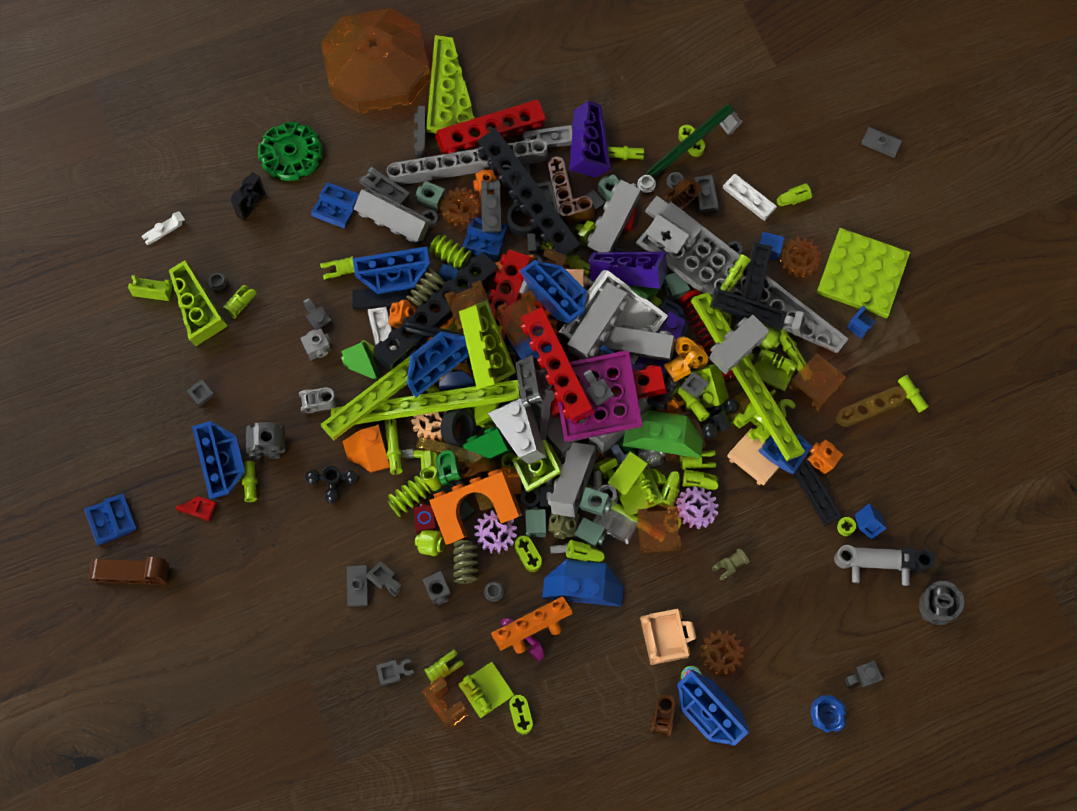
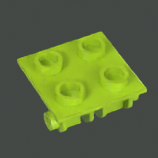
[754,349,797,391]
[618,468,664,517]
[458,662,514,719]

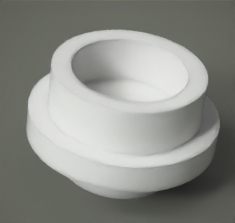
[637,175,656,193]

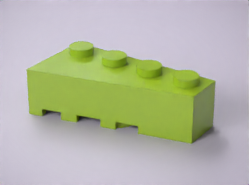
[169,260,228,346]
[459,300,516,390]

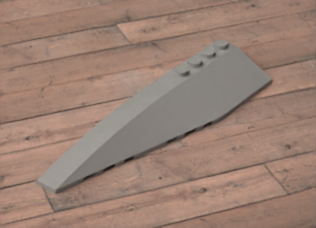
[636,202,848,354]

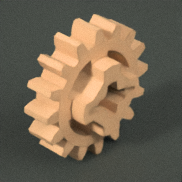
[411,411,447,443]

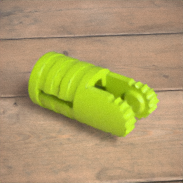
[776,183,812,207]
[320,256,355,280]
[222,285,256,319]
[680,450,716,470]
[682,469,718,490]
[658,471,681,509]
[566,540,604,562]
[424,649,464,685]

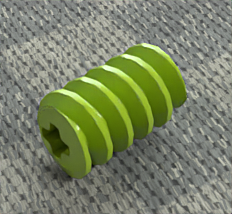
[429,235,471,270]
[387,476,431,517]

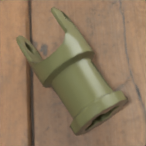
[712,548,749,580]

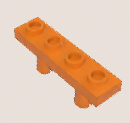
[491,596,573,654]

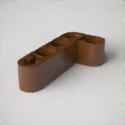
[548,156,596,225]
[89,557,169,585]

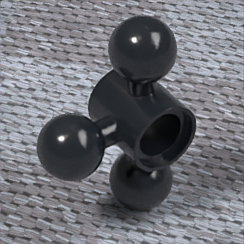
[701,398,739,439]
[305,466,360,504]

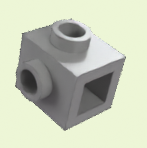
[300,329,332,361]

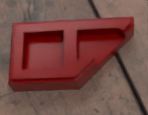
[175,496,217,522]

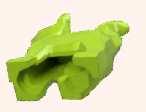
[733,390,796,444]

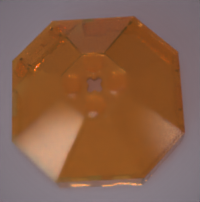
[321,8,430,114]

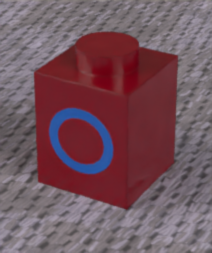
[413,503,436,535]

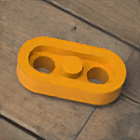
[674,337,708,369]

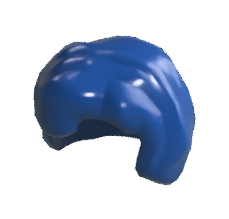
[810,695,847,733]

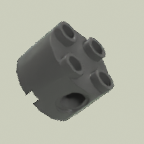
[246,422,285,459]
[919,581,965,625]

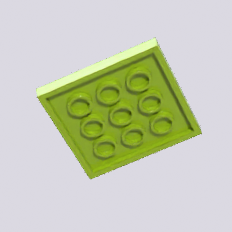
[816,228,910,318]

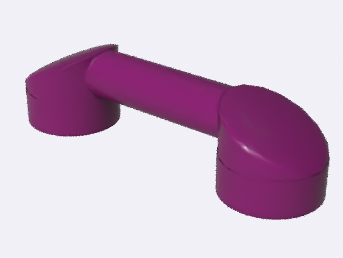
[499,618,545,662]

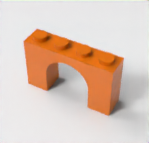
[429,469,522,545]

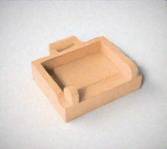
[727,428,780,486]
[640,609,697,665]

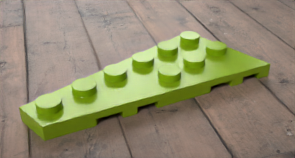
[426,35,479,137]

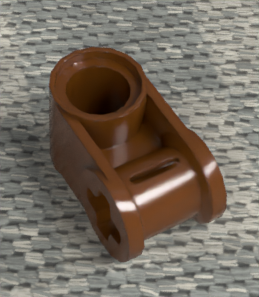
[665,179,701,211]
[459,457,496,485]
[650,695,675,736]

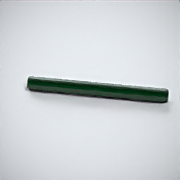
[647,104,733,178]

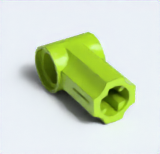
[420,450,442,491]

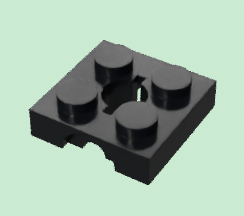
[231,172,265,221]

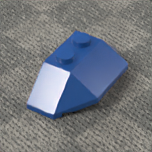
[353,247,430,294]
[520,260,587,323]
[407,331,469,397]
[192,421,246,499]
[542,559,623,607]
[678,670,750,746]

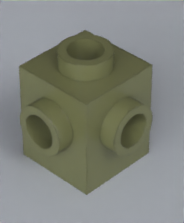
[547,513,580,539]

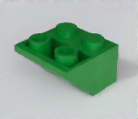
[463,427,513,458]

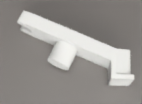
[142,211,185,245]

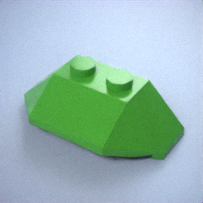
[623,410,703,458]

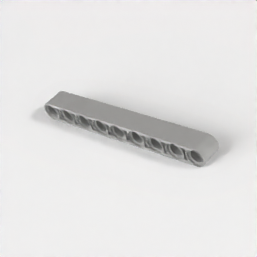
[387,139,548,186]

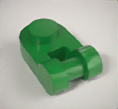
[436,450,462,486]

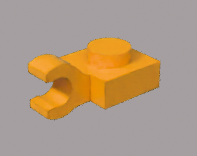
[664,351,700,382]

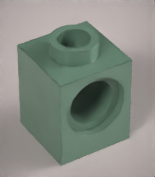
[598,174,619,202]
[416,181,446,212]
[663,273,690,302]
[579,487,612,517]
[526,507,546,538]
[574,518,606,548]

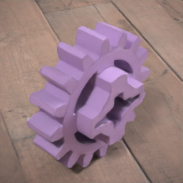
[675,486,719,529]
[474,511,517,554]

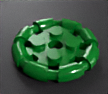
[258,122,323,181]

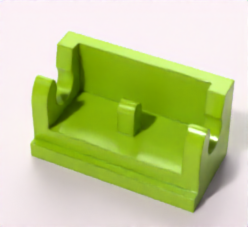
[128,275,173,301]
[607,452,648,497]

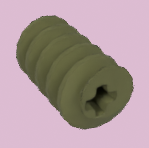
[406,268,445,307]
[453,540,478,584]

